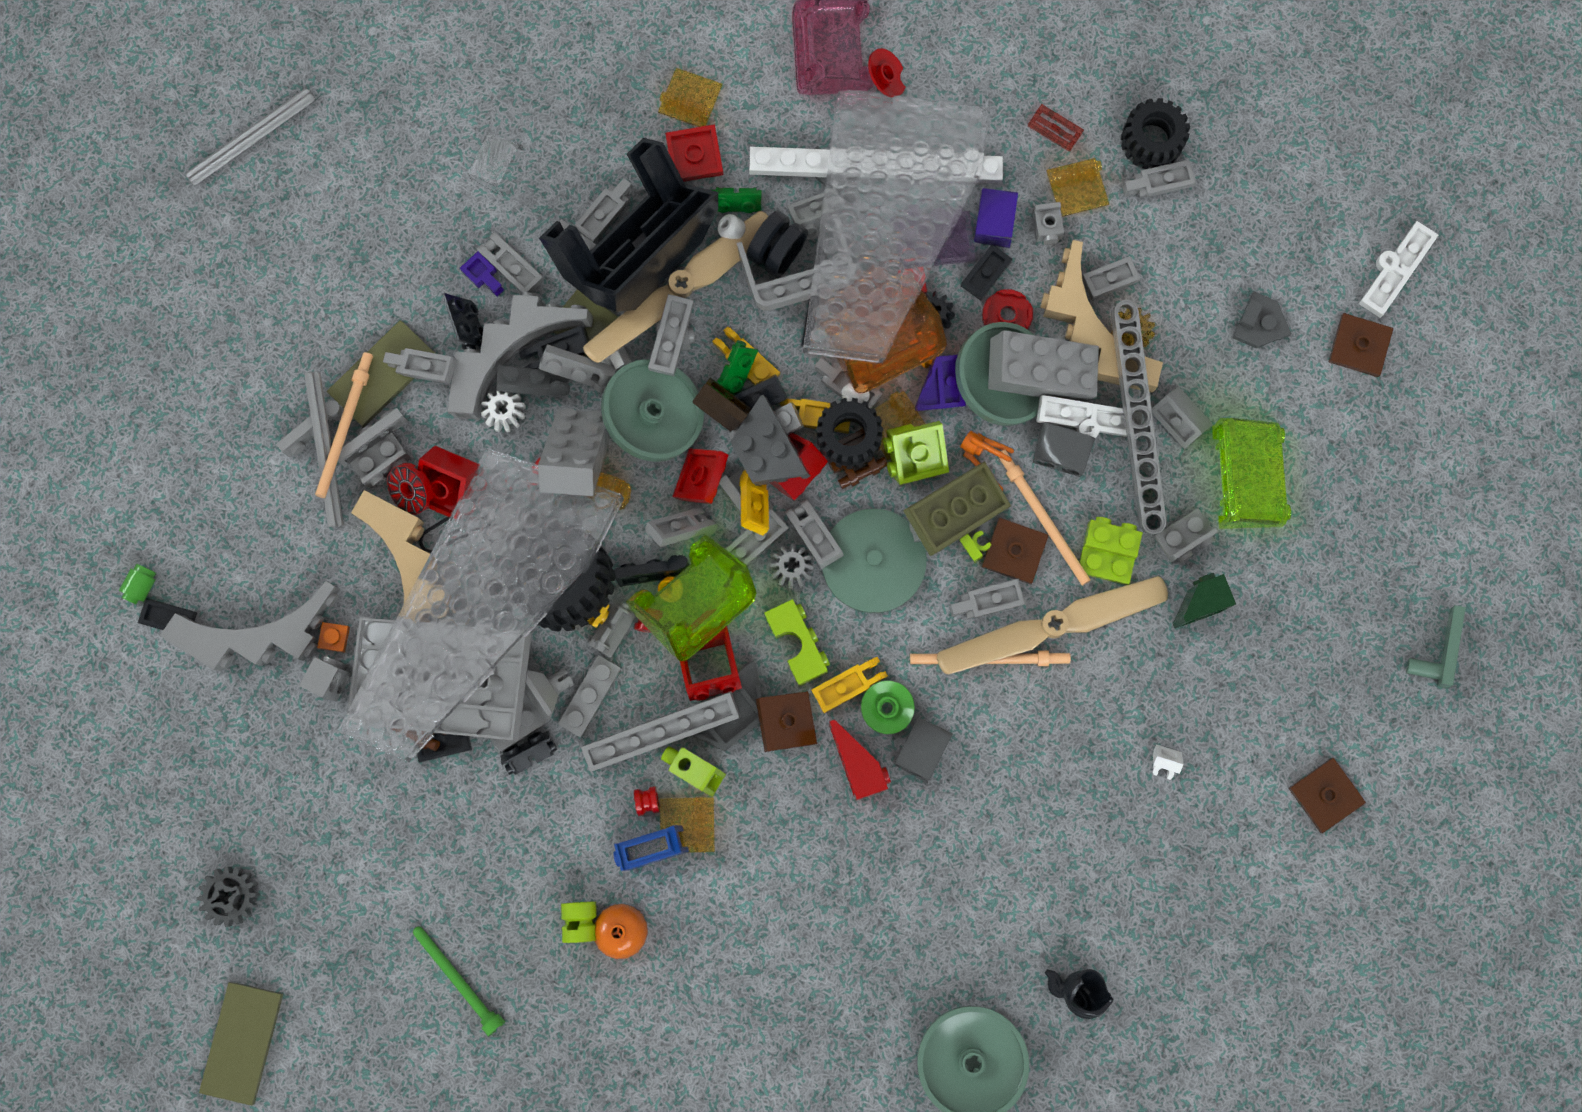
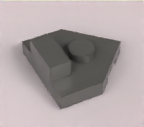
[1232,291,1291,348]

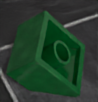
[1173,573,1236,629]

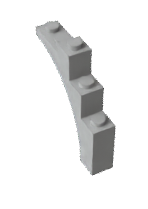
[447,292,593,420]
[160,581,340,672]

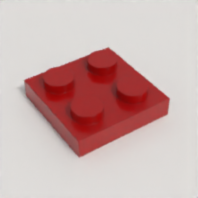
[665,124,724,182]
[672,449,729,504]

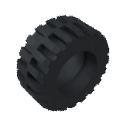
[507,525,616,632]

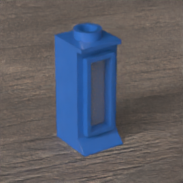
[613,825,689,871]

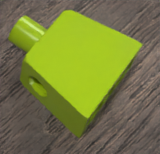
[661,746,726,797]

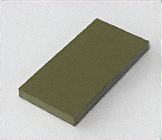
[326,320,436,428]
[903,461,1011,556]
[199,982,283,1106]

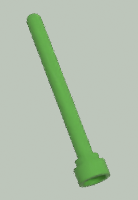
[413,926,505,1037]

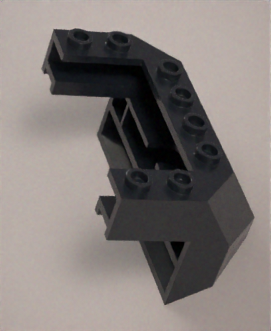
[539,138,718,312]

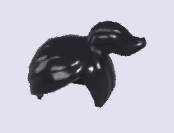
[1045,969,1114,1019]

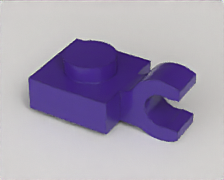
[459,251,504,297]

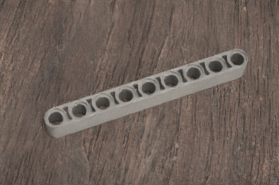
[1111,300,1166,534]

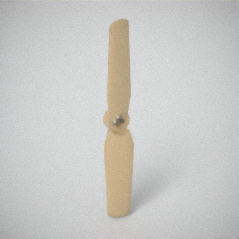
[583,211,768,363]
[937,576,1168,675]

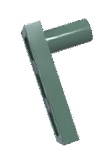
[1406,605,1466,689]

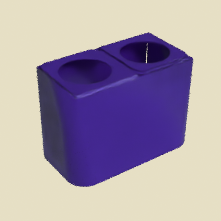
[974,188,1018,248]

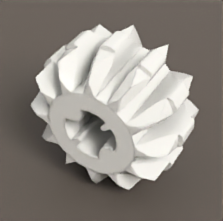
[481,390,526,432]

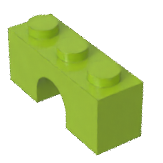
[764,599,830,687]

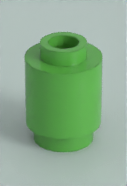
[119,563,156,604]

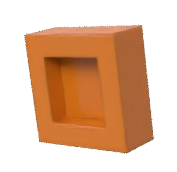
[317,622,350,653]

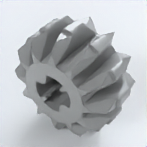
[769,544,814,590]

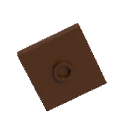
[1328,313,1394,377]
[982,518,1049,585]
[756,691,817,752]
[1288,758,1366,833]

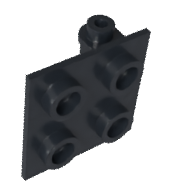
[442,293,483,350]

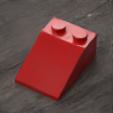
[829,719,891,801]

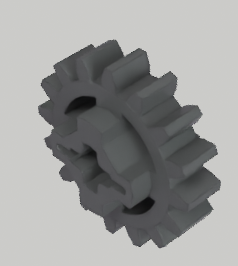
[197,867,260,927]

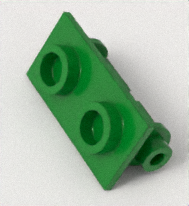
[711,187,762,213]
[717,340,759,394]

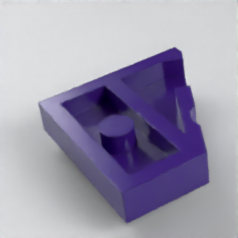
[915,354,966,411]

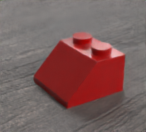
[770,433,828,501]
[418,446,481,521]

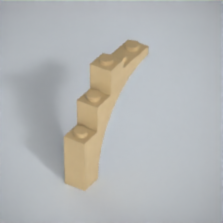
[1040,240,1163,393]
[351,490,453,623]

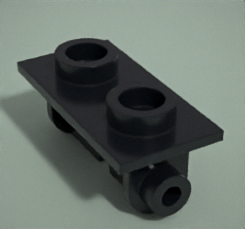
[501,731,558,775]

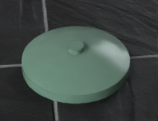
[955,322,1040,426]
[601,359,704,462]
[822,509,927,613]
[917,1005,1029,1112]

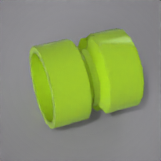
[561,901,597,943]

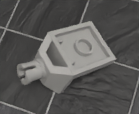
[488,668,574,754]

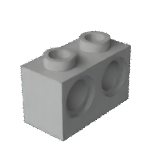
[299,656,352,702]

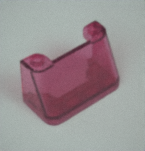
[792,0,874,96]

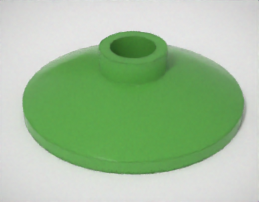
[861,681,915,734]

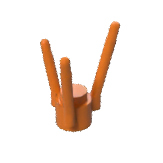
[960,430,1014,491]

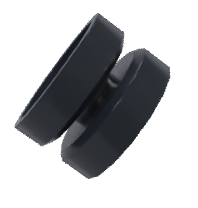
[746,210,808,278]

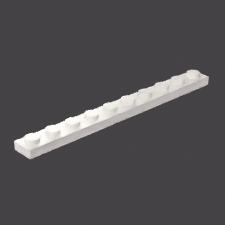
[749,147,1003,183]

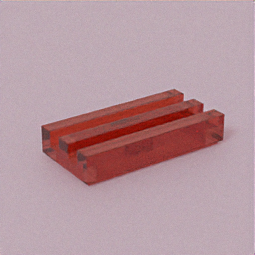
[1028,104,1084,152]

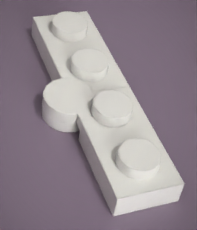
[1358,221,1439,318]
[1036,395,1143,438]

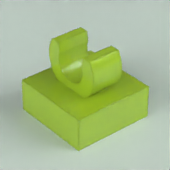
[959,531,992,563]

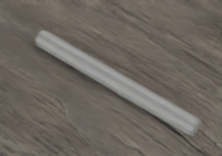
[186,88,315,185]
[305,371,344,527]

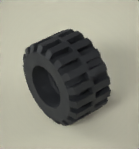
[1121,98,1190,169]
[817,398,883,469]

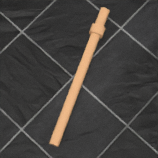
[315,352,373,498]
[998,450,1091,586]
[910,650,1071,666]

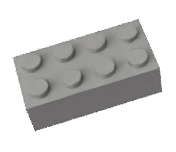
[988,330,1099,402]
[538,408,610,496]

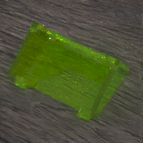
[1212,418,1291,529]
[626,534,757,661]

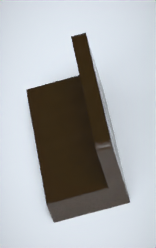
[692,377,752,432]

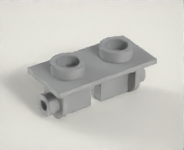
[588,600,637,658]

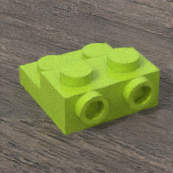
[883,421,949,485]
[1079,517,1143,585]

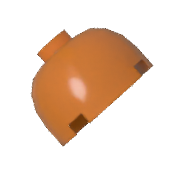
[595,904,648,959]

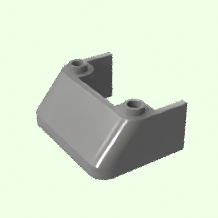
[737,215,856,311]

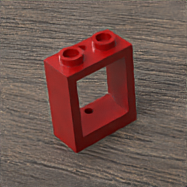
[674,621,742,701]

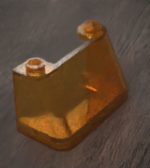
[819,278,947,393]

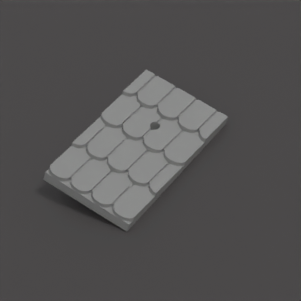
[345,617,532,741]

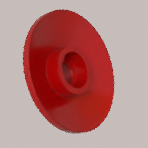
[868,48,906,98]

